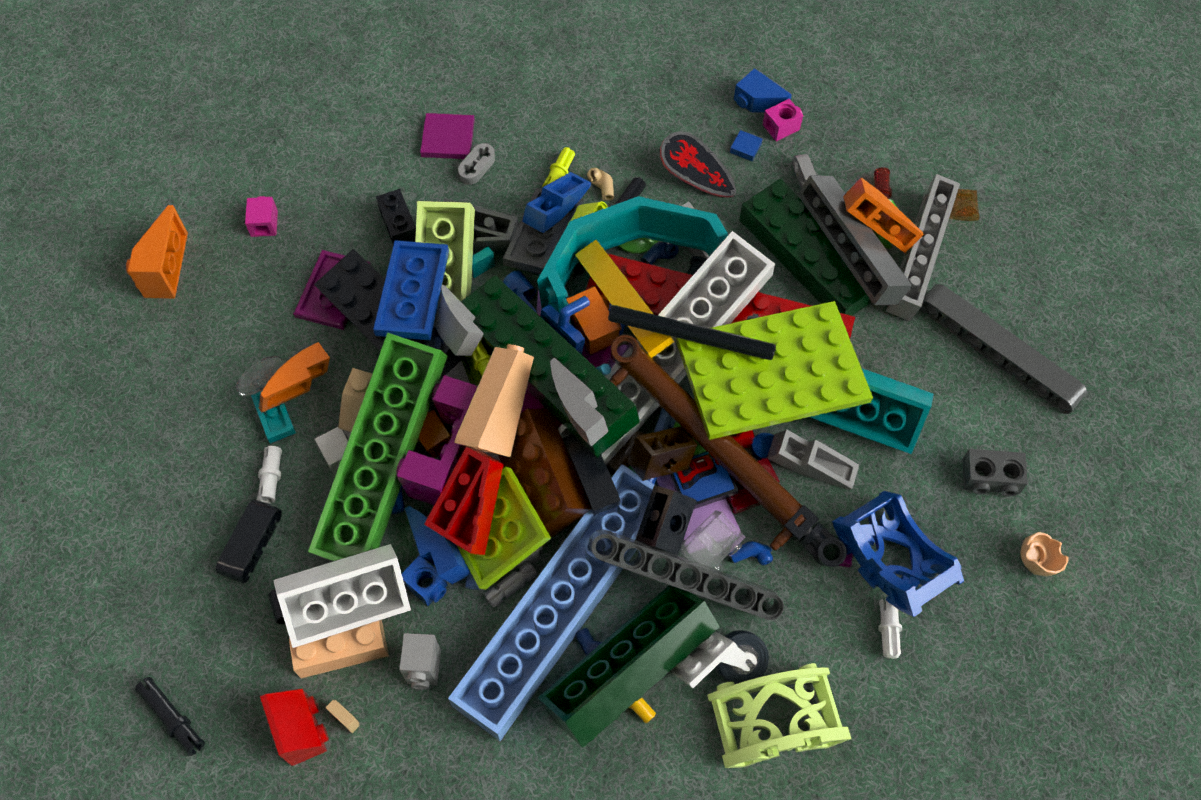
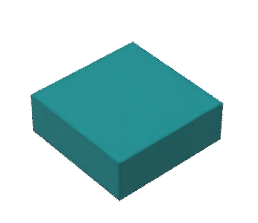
[472,247,495,278]

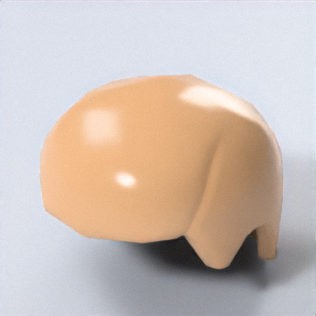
[1021,532,1068,576]

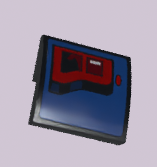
[669,451,739,509]

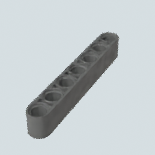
[920,284,1087,414]
[589,529,784,620]

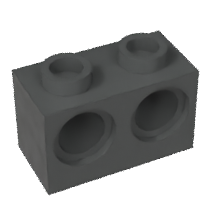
[962,449,1028,497]

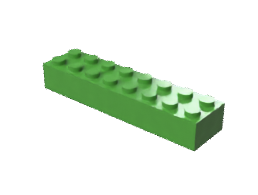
[308,333,448,561]

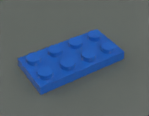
[373,241,449,340]

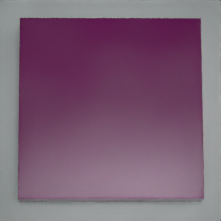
[420,113,475,159]

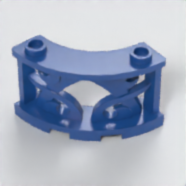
[832,491,964,617]

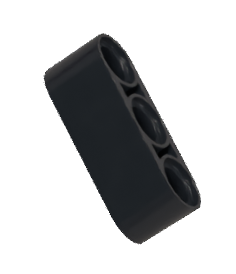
[216,499,282,584]

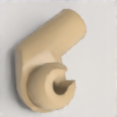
[587,168,614,201]

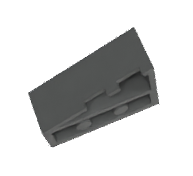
[443,198,519,254]

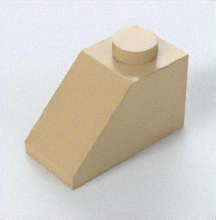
[338,368,372,432]

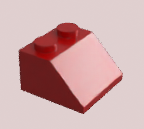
[260,689,329,766]

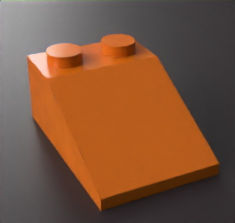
[126,205,188,299]

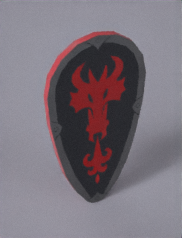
[660,131,736,197]

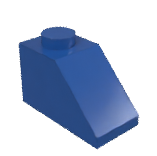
[734,68,792,113]

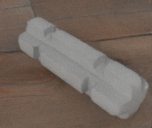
[485,562,537,607]

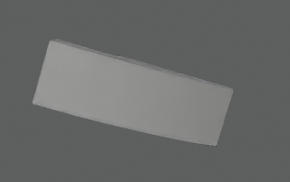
[434,285,484,356]
[550,358,608,446]
[767,429,859,490]

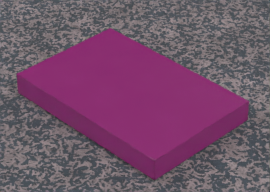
[293,250,371,330]

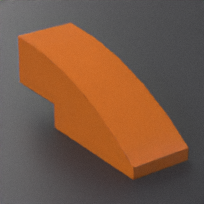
[259,342,330,412]

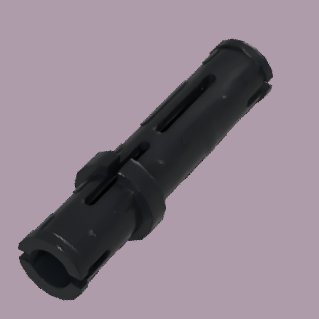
[135,677,205,756]

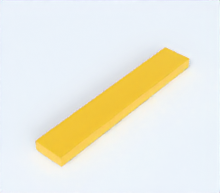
[575,240,674,358]

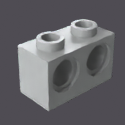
[399,633,441,690]

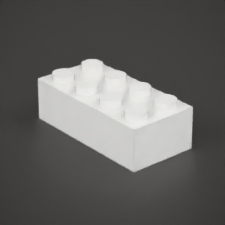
[273,544,411,648]

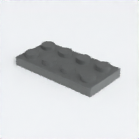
[503,188,584,274]

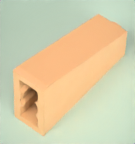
[455,344,534,457]

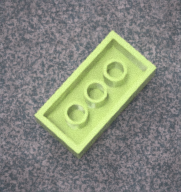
[415,201,475,302]

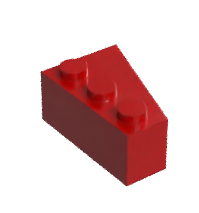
[424,446,504,555]

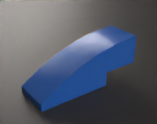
[522,172,591,233]
[405,506,471,584]

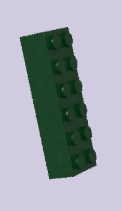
[739,178,872,316]
[538,585,720,748]

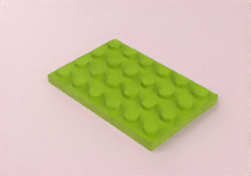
[675,301,873,440]

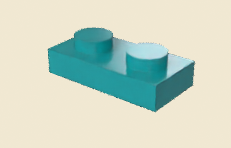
[251,389,296,444]

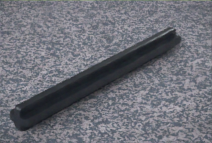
[608,305,776,360]

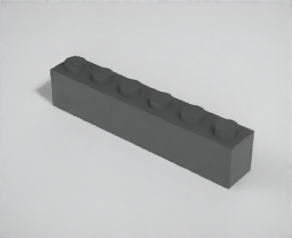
[798,175,912,305]

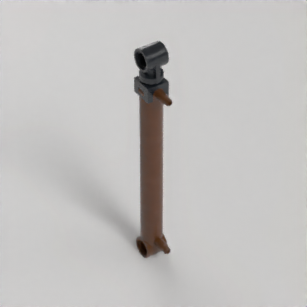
[610,335,847,567]

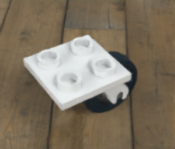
[671,630,769,688]

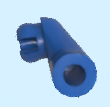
[729,541,773,565]

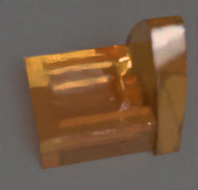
[949,189,979,221]

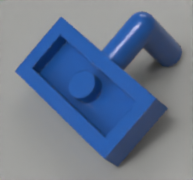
[540,296,590,355]

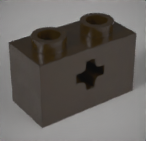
[628,426,698,481]

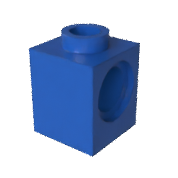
[402,555,448,606]

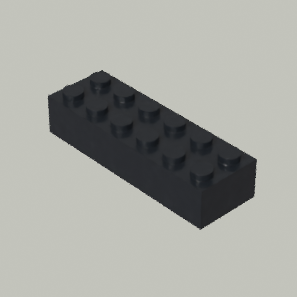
[314,249,463,381]

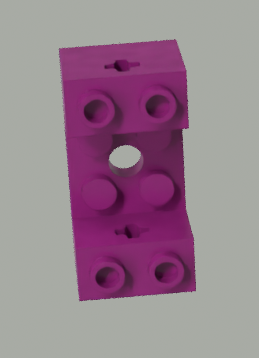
[396,375,478,505]

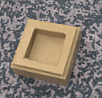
[326,700,360,733]

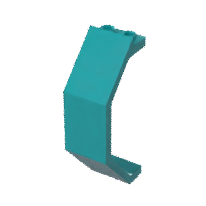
[537,196,728,324]

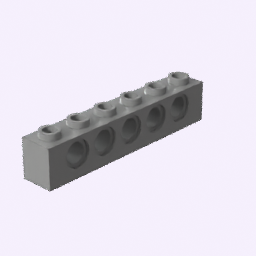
[886,174,960,321]

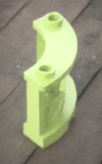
[707,663,851,768]

